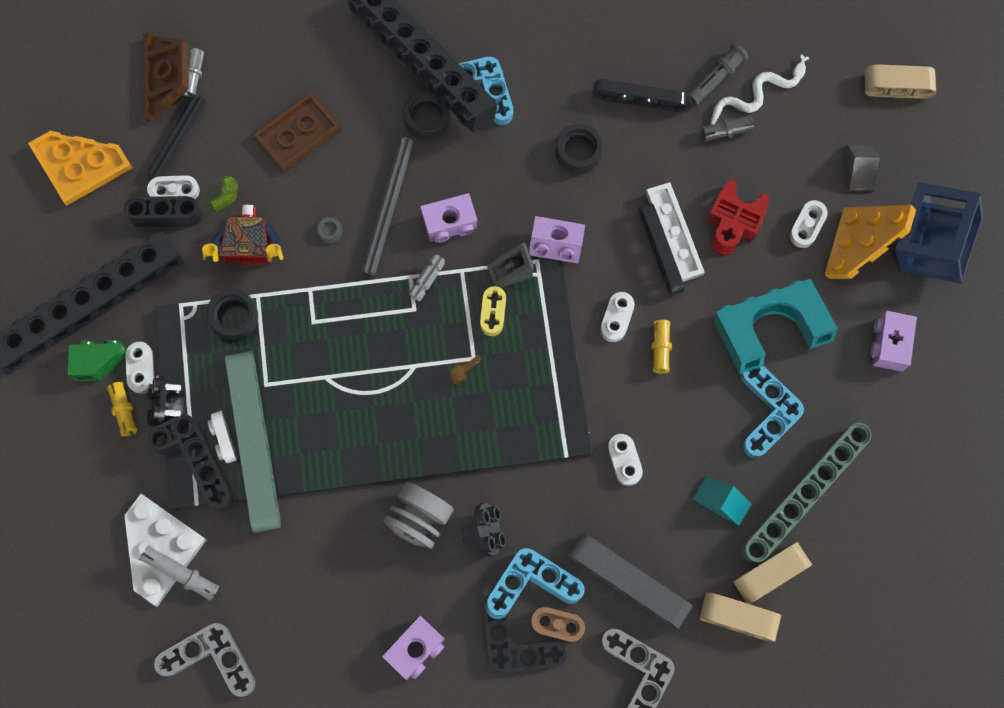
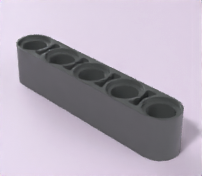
[567,533,693,630]

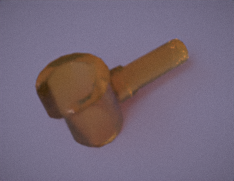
[450,355,482,385]

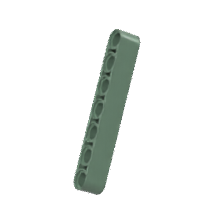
[225,351,281,533]
[740,423,871,565]

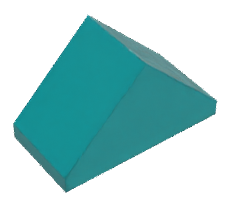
[693,476,752,527]

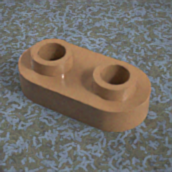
[531,607,585,642]

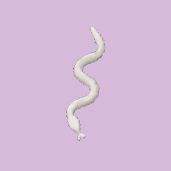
[710,55,809,125]

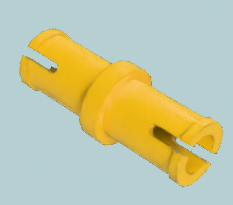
[651,320,672,374]
[107,382,138,436]

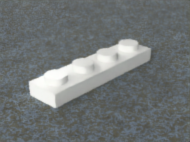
[646,182,705,282]

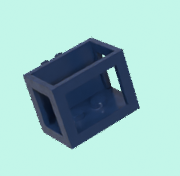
[895,182,983,284]

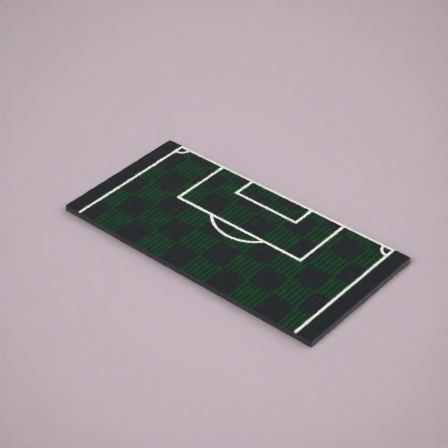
[156,258,592,510]

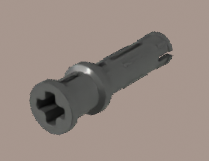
[687,43,749,107]

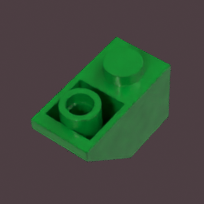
[67,340,127,381]

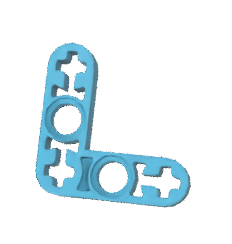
[459,57,513,125]
[740,366,804,458]
[485,548,585,619]

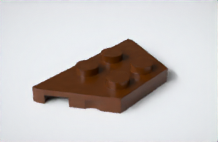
[143,33,189,122]

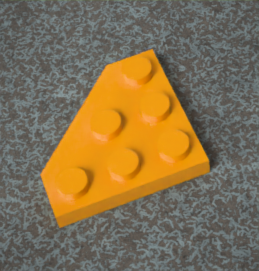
[28,131,133,206]
[824,205,916,279]

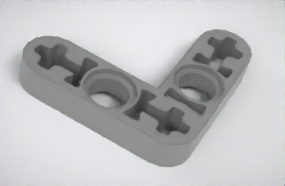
[154,623,256,697]
[601,629,674,708]

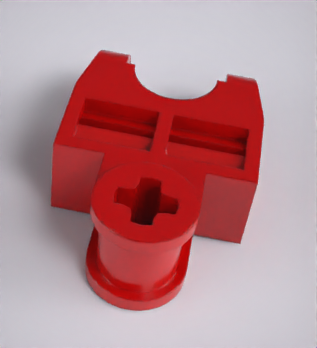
[707,179,769,255]

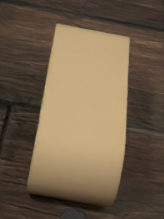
[864,65,936,99]
[733,542,812,604]
[699,592,782,642]

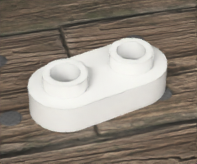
[147,175,200,199]
[790,200,828,248]
[600,292,635,342]
[126,342,155,394]
[207,411,237,464]
[608,434,643,486]

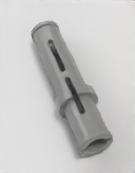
[139,545,219,601]

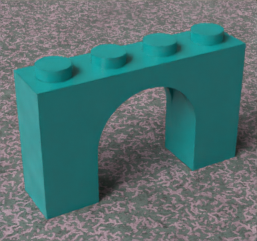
[714,279,838,374]

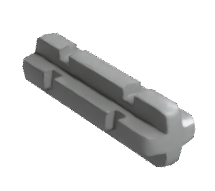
[409,254,445,301]

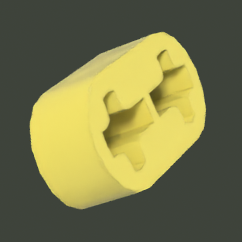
[480,286,506,336]

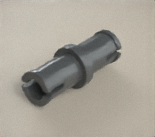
[702,115,754,142]

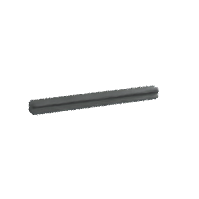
[362,137,413,276]

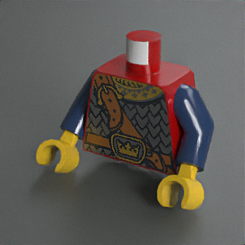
[202,205,283,264]

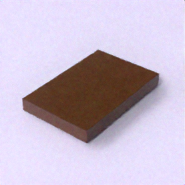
[252,92,342,173]

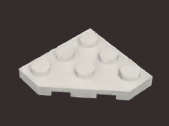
[124,494,206,607]

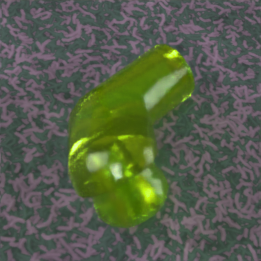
[210,176,238,212]

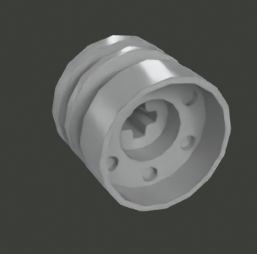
[383,481,454,550]

